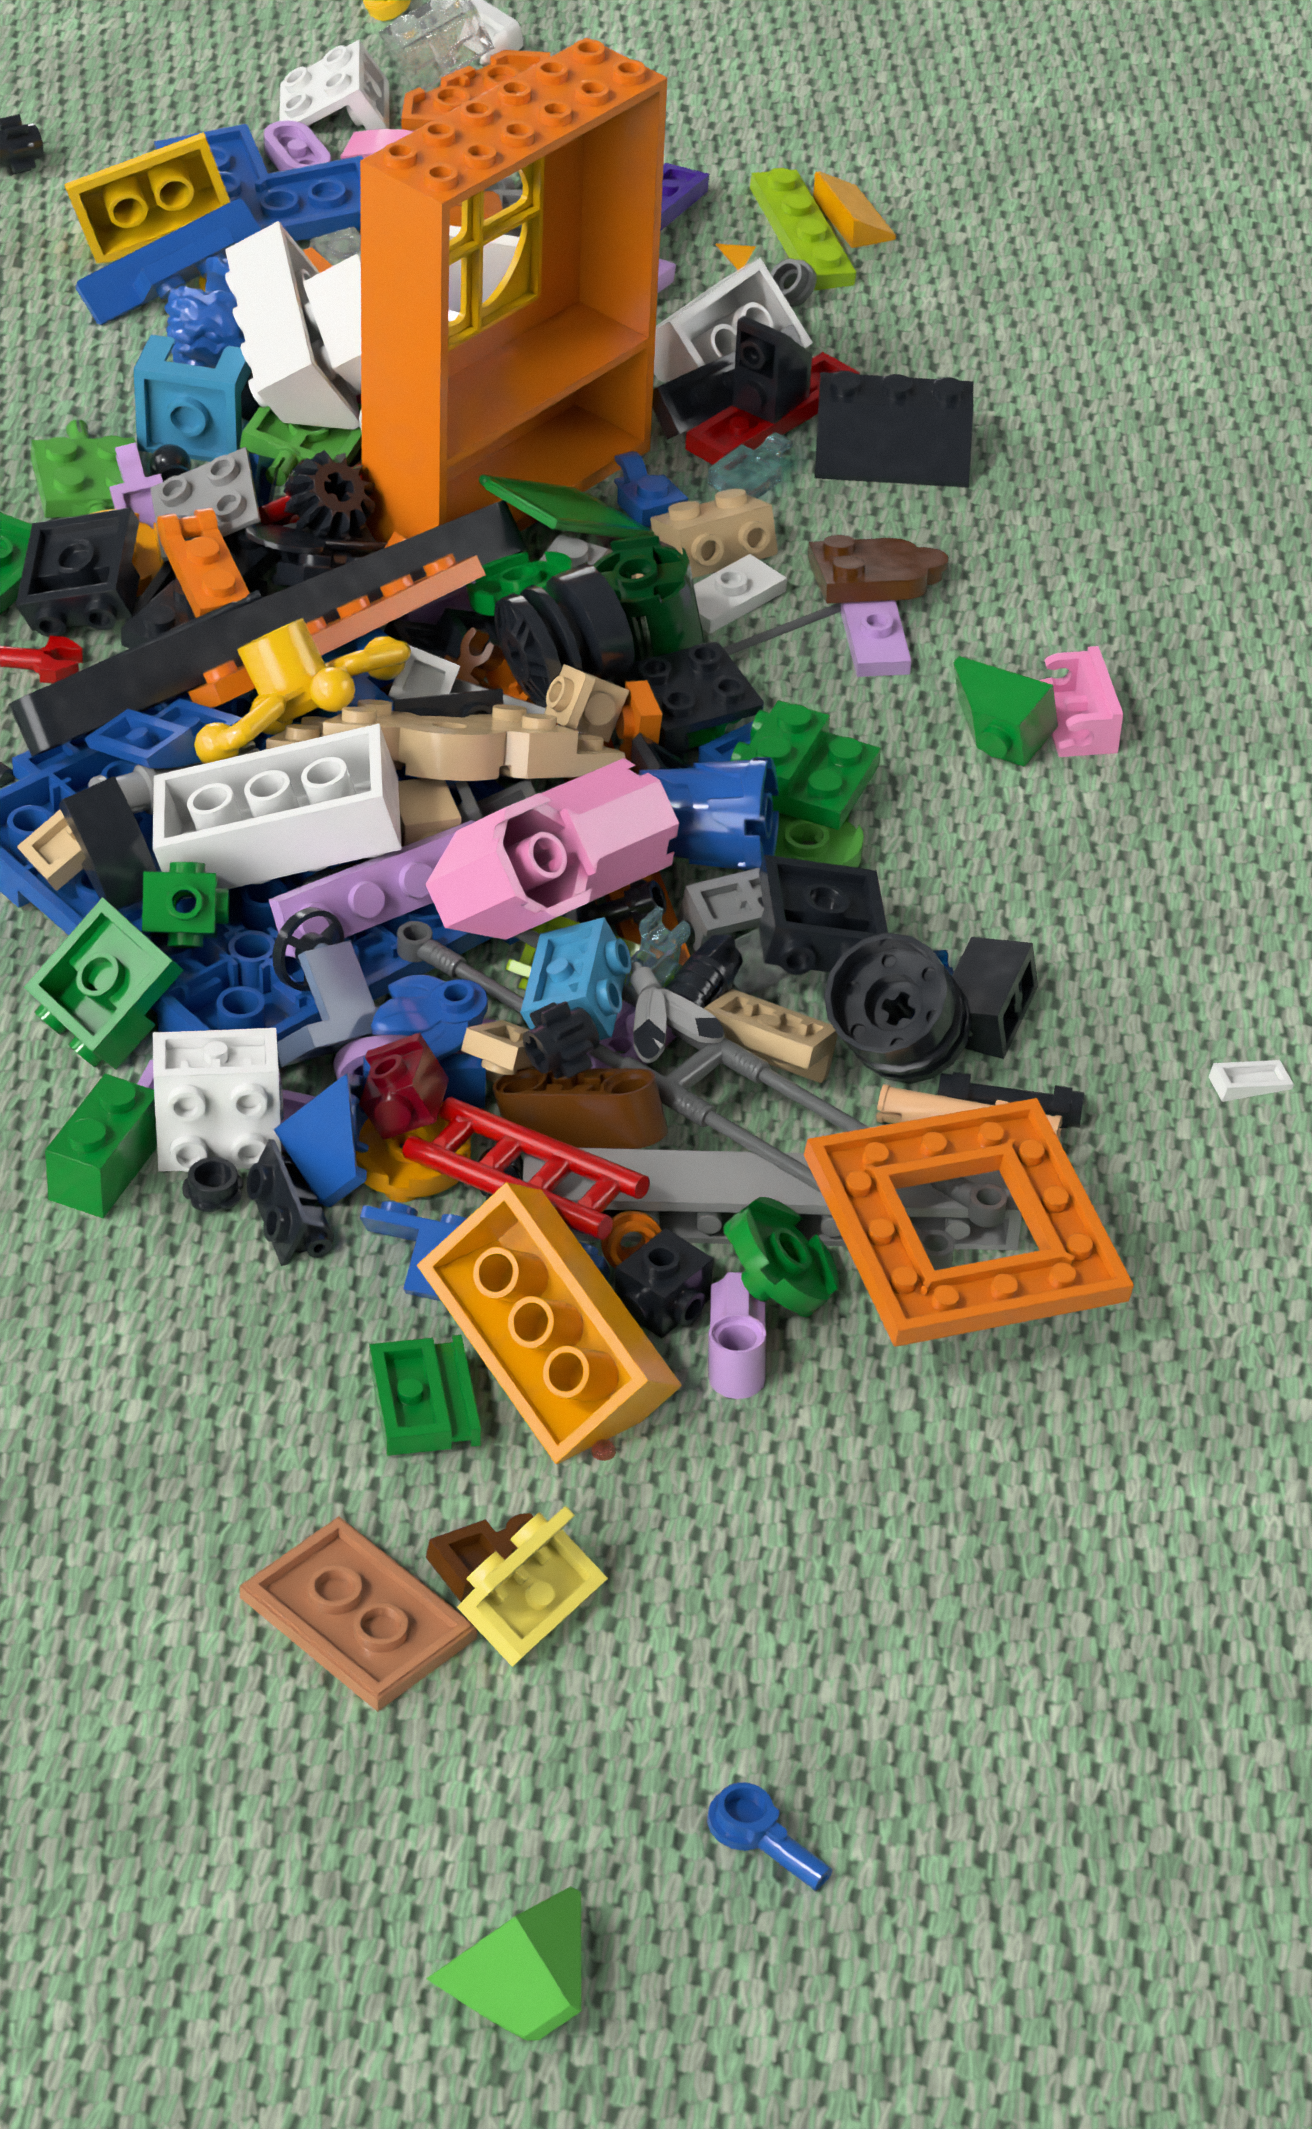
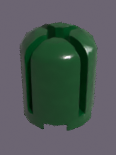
[585,535,705,685]

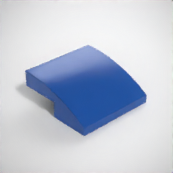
[84,698,241,768]

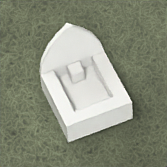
[455,0,523,67]

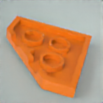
[401,50,551,131]

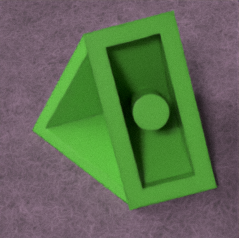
[426,1886,581,2040]

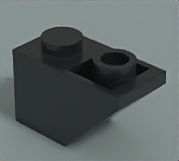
[733,316,812,424]

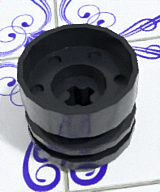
[494,563,635,708]
[824,933,972,1084]

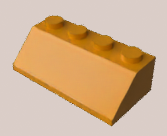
[417,1182,682,1464]

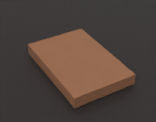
[239,1516,477,1712]

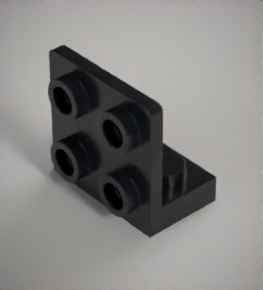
[617,642,764,760]

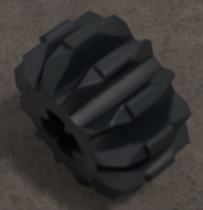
[283,450,376,540]

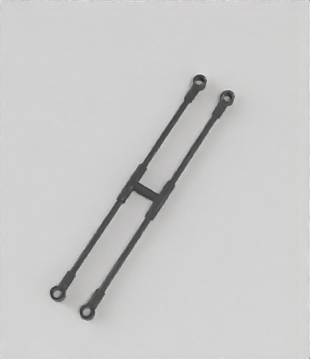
[397,921,1007,1270]

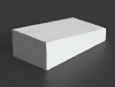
[1209,1060,1294,1102]

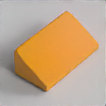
[813,171,896,248]

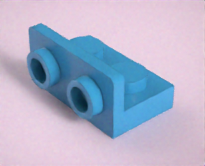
[520,917,631,1040]

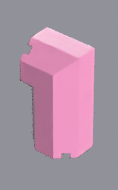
[425,758,679,940]

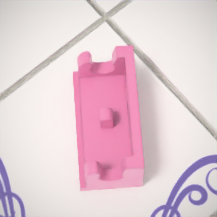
[1039,646,1123,757]

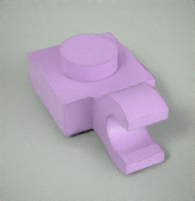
[109,443,163,528]

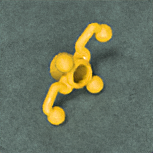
[194,618,411,764]

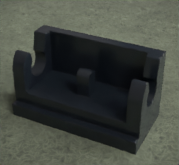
[952,937,1038,1059]

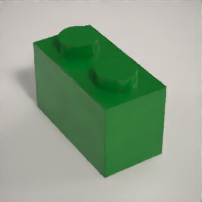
[45,1073,157,1219]

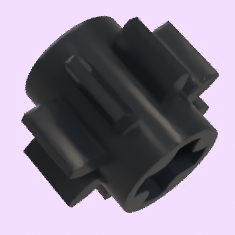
[0,114,44,175]
[523,1001,600,1079]

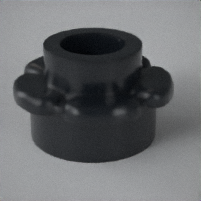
[182,1157,243,1212]

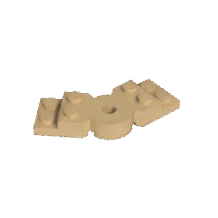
[266,699,625,781]

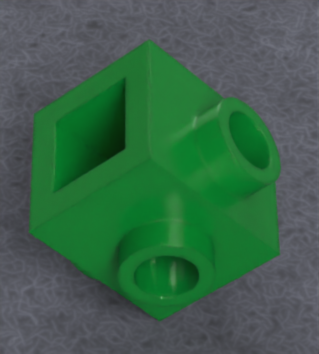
[142,862,229,948]

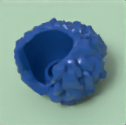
[164,256,245,368]

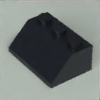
[815,371,973,488]

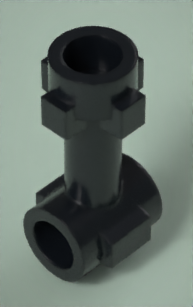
[561,879,667,927]

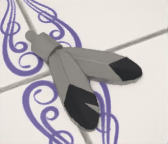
[630,961,724,1063]

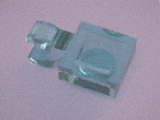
[708,433,793,499]
[623,906,690,1008]

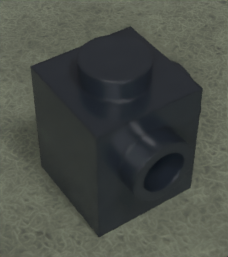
[615,1228,714,1339]

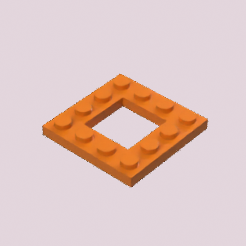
[804,1098,1134,1347]

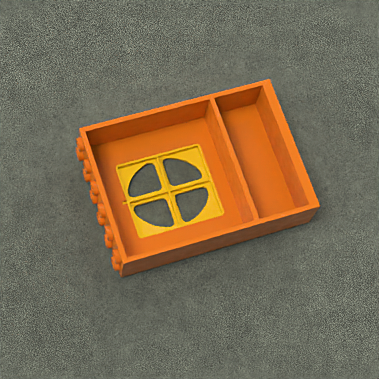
[360,37,667,542]

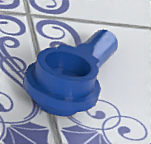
[707,1782,833,1891]

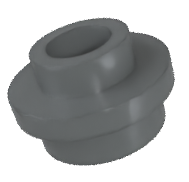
[770,259,816,308]

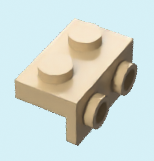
[650,489,778,578]

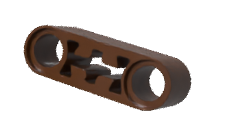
[493,1068,668,1149]

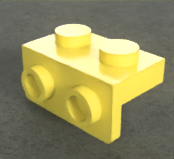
[457,1506,608,1667]

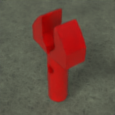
[0,636,83,684]

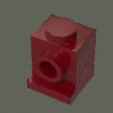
[359,1033,449,1140]

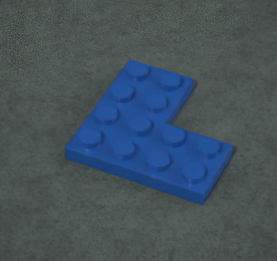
[154,124,363,241]

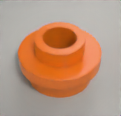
[601,1211,661,1269]

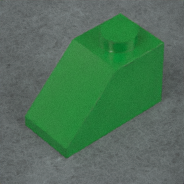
[953,656,1058,767]

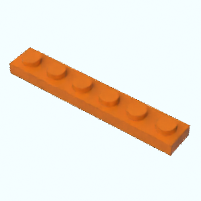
[188,553,486,708]

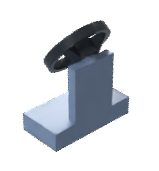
[273,907,380,1067]

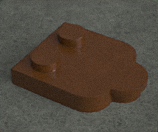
[808,535,949,604]

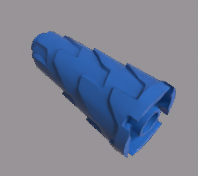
[637,757,779,871]

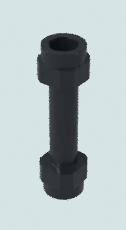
[938,1071,1084,1129]

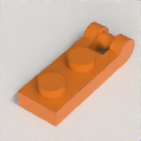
[157,507,250,618]

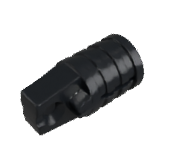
[666,935,743,1008]

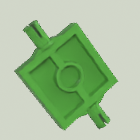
[240,403,362,486]
[30,420,145,518]

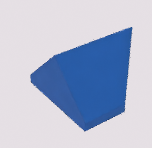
[273,1073,369,1207]

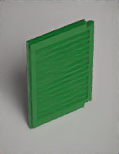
[479,475,655,538]

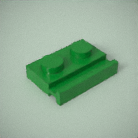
[369,1334,481,1456]

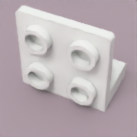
[279,40,389,130]
[153,1028,281,1172]

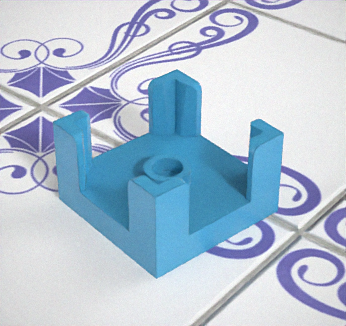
[133,334,252,462]

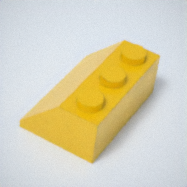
[64,132,230,264]

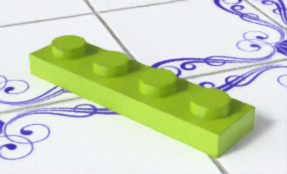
[750,168,857,291]

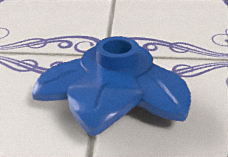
[371,975,488,1061]

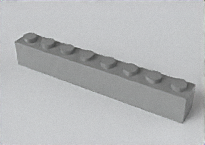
[523,1148,1022,1250]

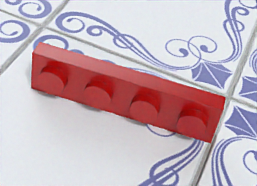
[685,352,860,471]

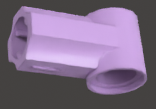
[708,1272,766,1399]

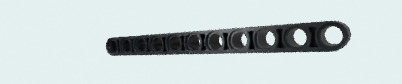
[8,500,528,757]

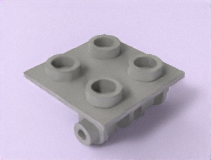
[150,447,261,562]

